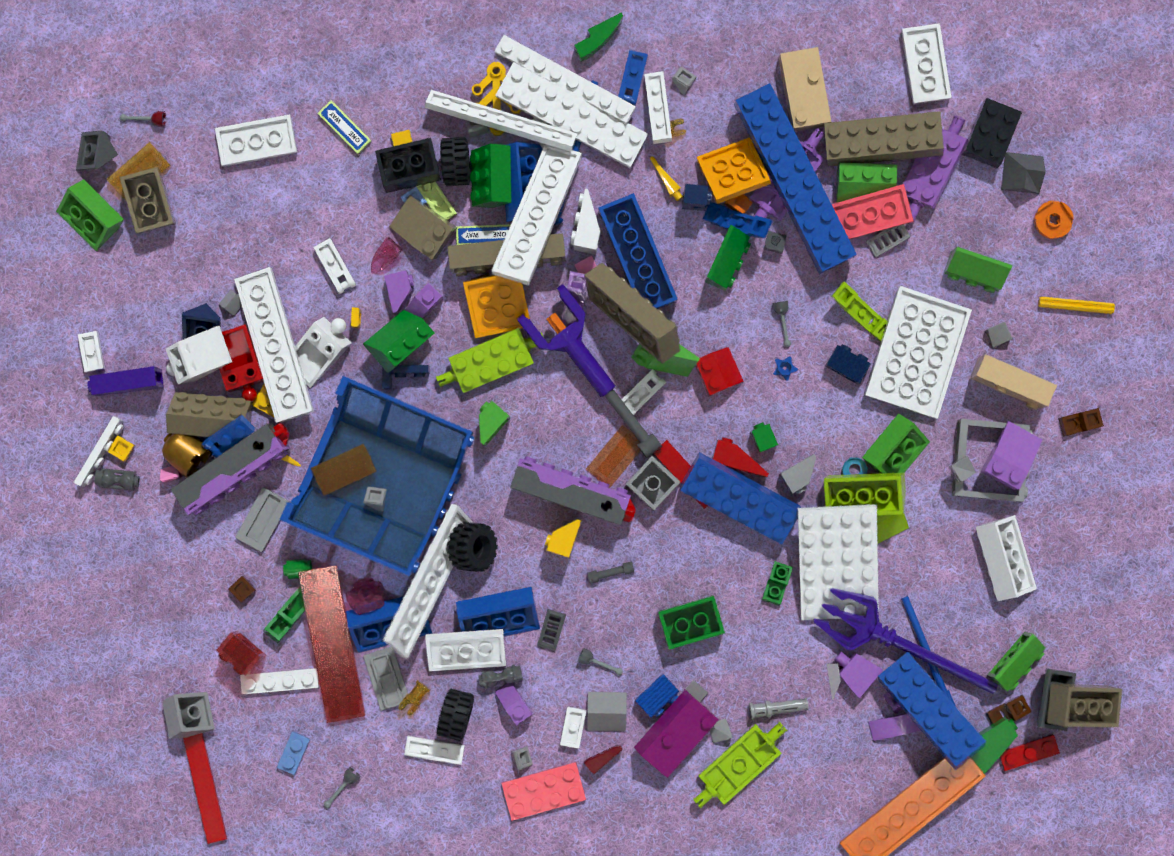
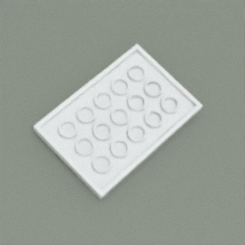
[864,286,972,419]
[798,505,879,620]

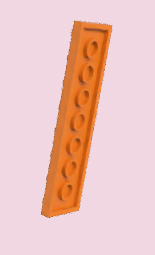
[840,758,986,856]

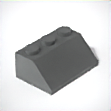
[1037,668,1076,731]

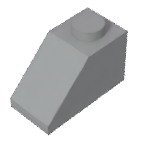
[779,454,816,495]

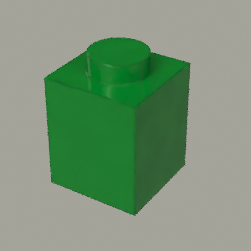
[750,422,778,453]

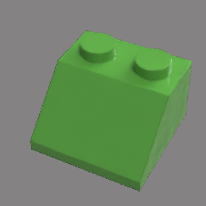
[479,401,510,446]

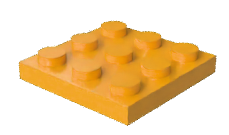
[696,137,771,204]
[463,275,530,338]

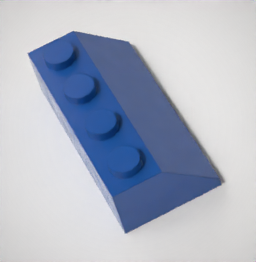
[505,142,543,222]
[456,587,540,636]
[346,596,432,653]

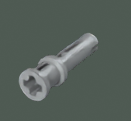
[749,698,809,720]

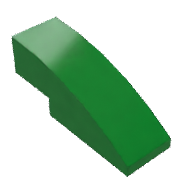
[574,12,623,62]
[263,584,317,643]

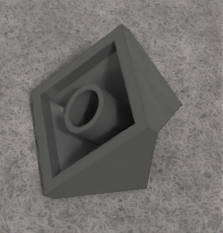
[76,131,118,170]
[1001,152,1046,194]

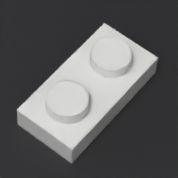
[78,331,105,373]
[560,706,586,749]

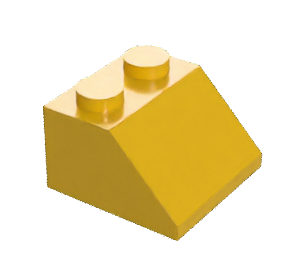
[545,519,581,558]

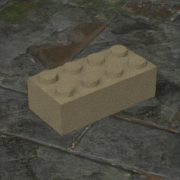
[166,392,252,440]
[1047,684,1122,727]

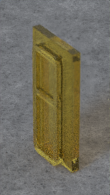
[107,142,170,202]

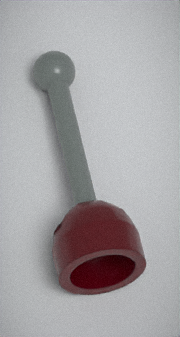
[120,111,166,127]

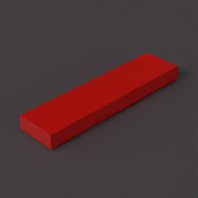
[654,440,708,509]

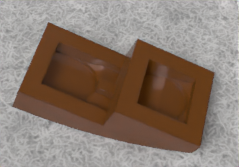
[1058,408,1104,437]
[986,695,1032,724]

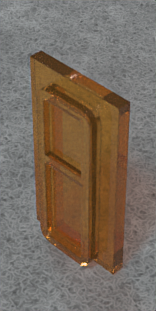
[586,425,640,488]
[311,444,376,496]

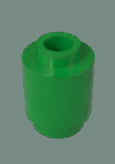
[283,559,312,579]

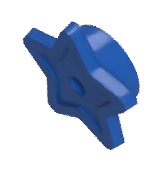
[773,356,798,381]

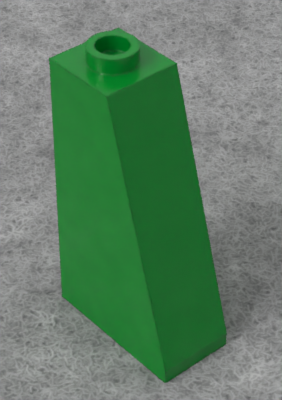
[971,716,1018,788]

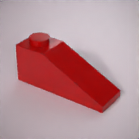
[712,437,769,478]

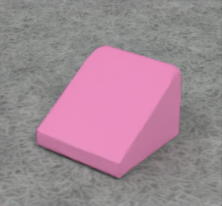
[575,256,597,274]
[160,466,183,483]

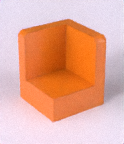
[724,194,753,214]

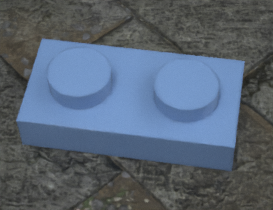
[277,731,310,775]

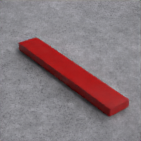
[183,733,228,844]

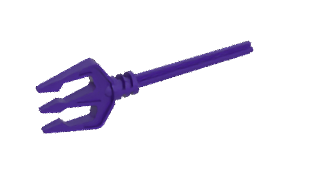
[814,588,998,694]

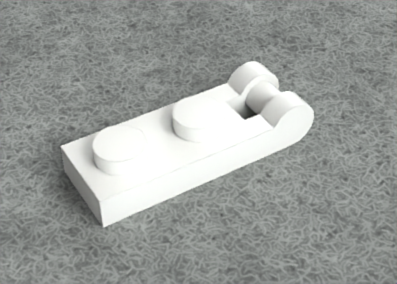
[313,238,356,294]
[622,369,666,415]

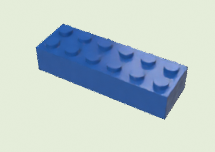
[598,193,678,309]
[680,452,801,545]
[878,652,986,770]

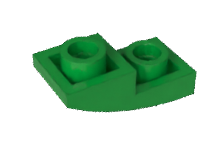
[761,561,793,606]

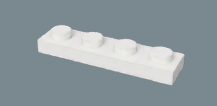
[644,71,672,144]
[74,416,124,487]
[240,668,319,694]

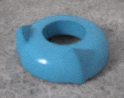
[842,457,868,475]

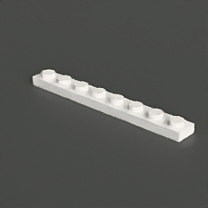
[495,35,636,124]
[425,90,577,152]

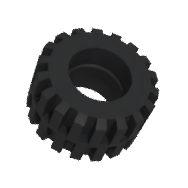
[440,137,471,187]
[447,522,498,572]
[436,688,474,742]

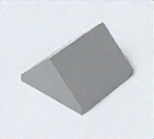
[587,692,627,731]

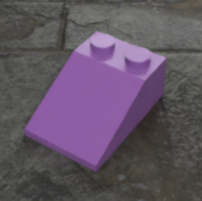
[980,421,1042,490]

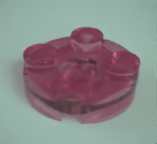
[346,578,386,615]

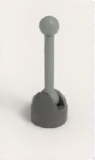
[773,301,791,347]
[577,648,623,675]
[324,767,361,808]

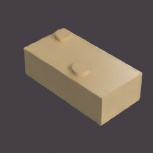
[778,47,832,132]
[970,354,1057,410]

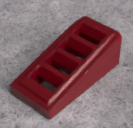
[583,744,623,774]

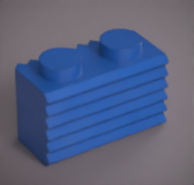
[635,674,679,718]

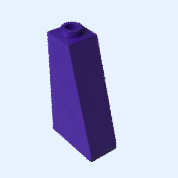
[87,366,164,396]

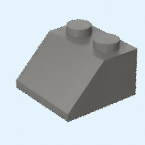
[162,692,215,739]

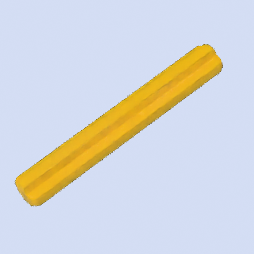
[1038,297,1115,314]

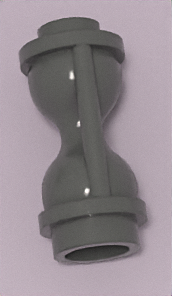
[94,468,140,491]
[479,664,523,690]

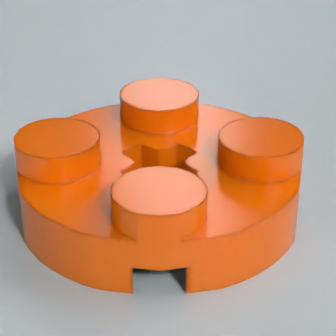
[1034,201,1073,239]

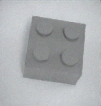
[625,456,680,511]

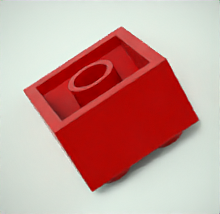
[695,347,744,396]

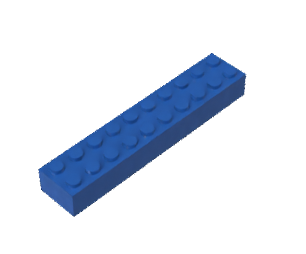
[734,83,857,275]

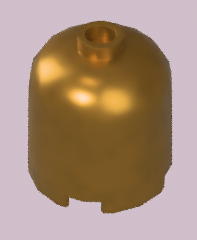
[162,433,212,478]

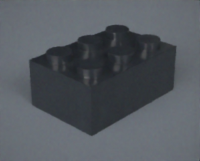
[962,98,1022,168]
[375,138,441,193]

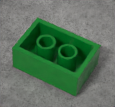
[470,143,511,208]
[658,595,725,650]

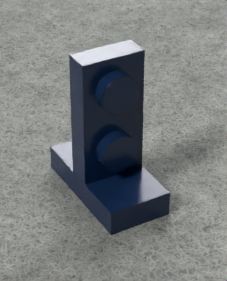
[382,365,430,390]

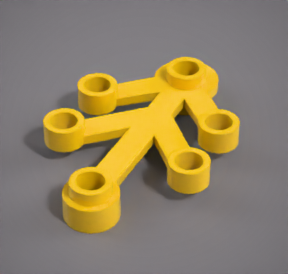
[472,62,521,136]

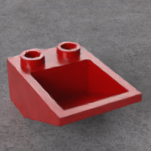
[219,324,264,402]

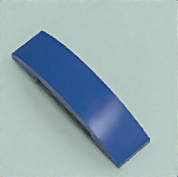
[703,202,773,239]

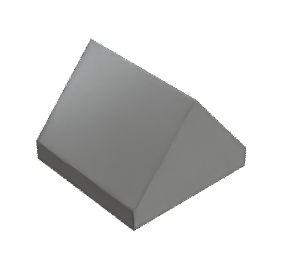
[466,121,488,138]
[220,289,242,316]
[511,746,533,770]

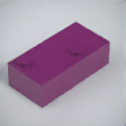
[634,689,719,778]

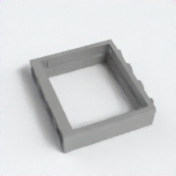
[952,419,1032,502]

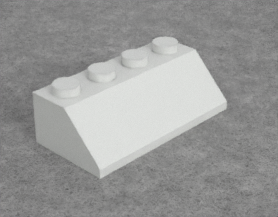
[976,515,1037,601]

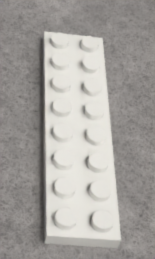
[495,62,648,168]
[492,144,582,285]
[234,267,314,423]
[383,504,473,659]

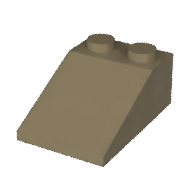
[389,195,457,260]

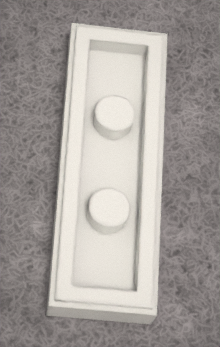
[404,736,465,765]

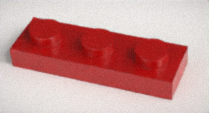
[1000,734,1060,771]

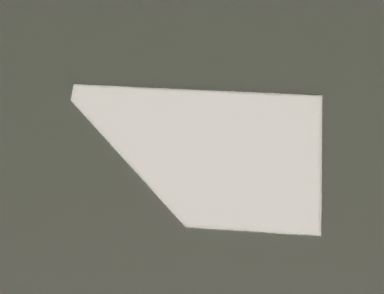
[827,664,841,700]

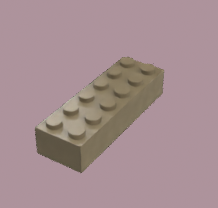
[824,111,944,167]
[447,233,566,277]
[584,263,680,364]

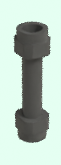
[587,561,634,584]

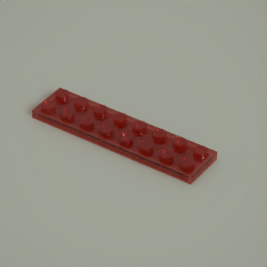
[298,564,366,723]

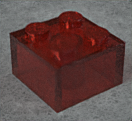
[216,630,266,676]

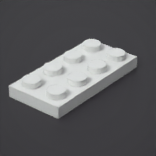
[901,23,951,105]
[215,114,298,167]
[425,629,506,671]

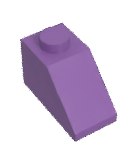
[384,270,415,314]
[405,283,444,319]
[495,683,533,725]

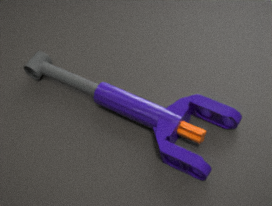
[517,284,662,458]

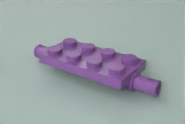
[903,116,968,222]
[749,128,825,221]

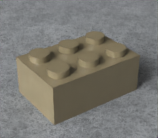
[120,167,176,234]

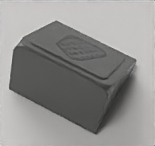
[763,231,787,254]

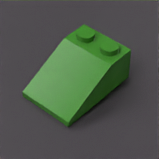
[631,344,700,377]

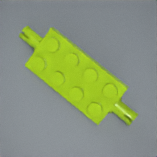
[436,328,543,393]
[693,721,788,808]

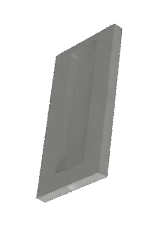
[235,487,290,552]
[363,647,410,711]

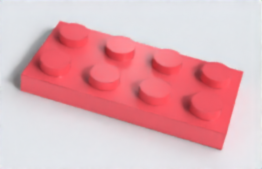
[832,184,914,240]
[501,762,586,821]

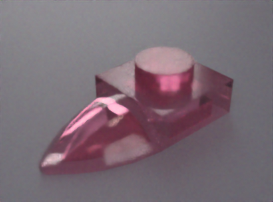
[371,237,403,274]

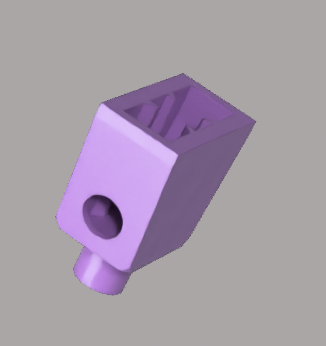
[834,651,883,698]

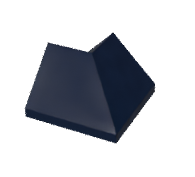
[182,303,221,340]

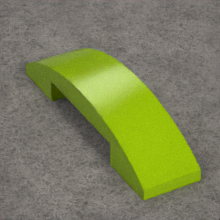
[832,281,887,342]

